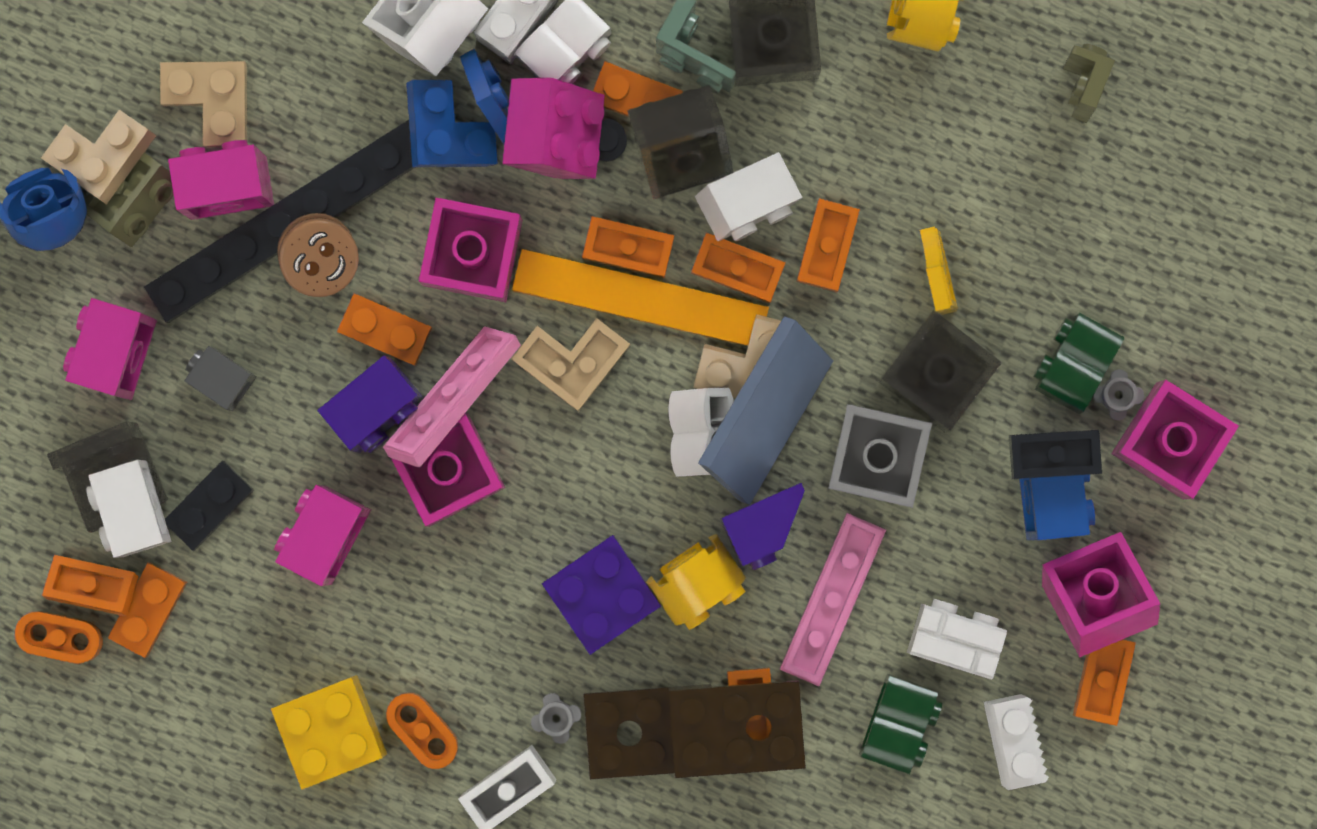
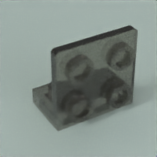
[47,421,168,533]

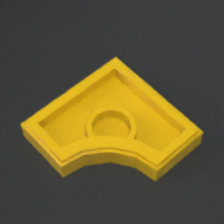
[920,227,958,315]

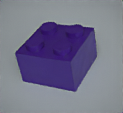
[317,355,424,454]
[541,535,661,655]

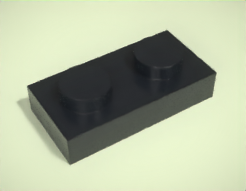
[1009,430,1102,479]
[165,460,254,551]

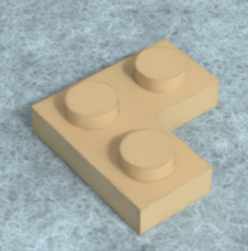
[160,61,247,148]
[41,110,156,204]
[693,314,781,398]
[511,318,631,412]

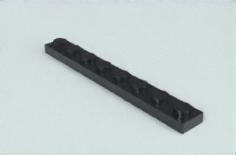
[144,120,416,323]

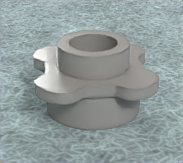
[1093,369,1144,420]
[531,693,581,744]

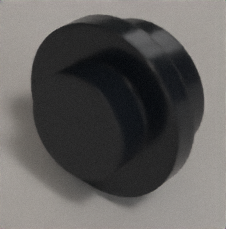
[599,119,627,162]

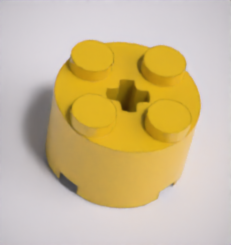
[887,0,964,52]
[646,534,746,630]

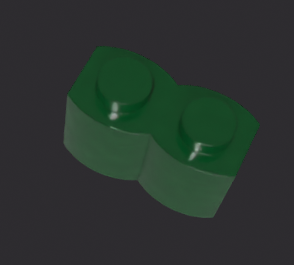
[1033,313,1125,414]
[859,673,942,775]

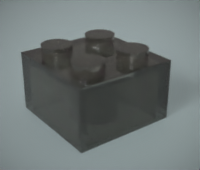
[727,0,821,87]
[627,85,734,200]
[877,310,1002,433]

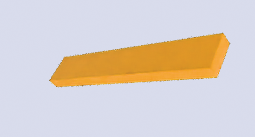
[512,249,769,346]

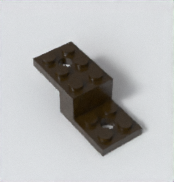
[584,680,806,780]

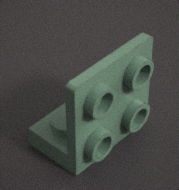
[656,0,736,94]

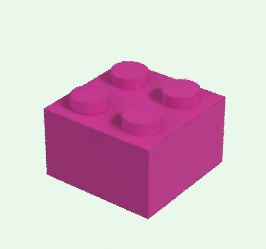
[502,78,605,179]
[168,140,274,220]
[419,197,523,303]
[63,298,157,400]
[1111,380,1239,500]
[391,412,506,527]
[274,485,372,586]
[1042,532,1160,657]

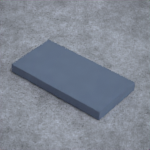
[698,316,833,505]

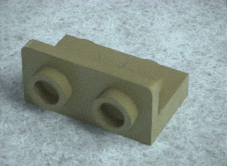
[1063,44,1115,123]
[85,152,174,247]

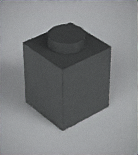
[184,346,257,412]

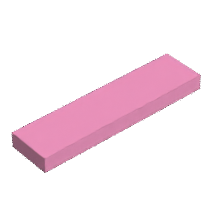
[383,326,521,468]
[780,513,886,686]

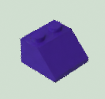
[720,483,805,570]

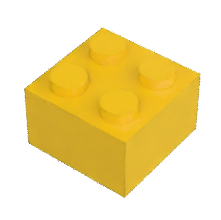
[271,675,387,790]

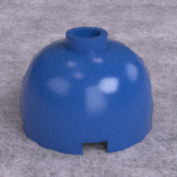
[0,167,87,251]

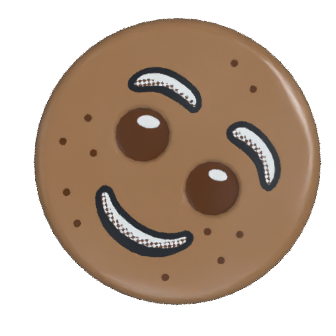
[277,213,359,297]

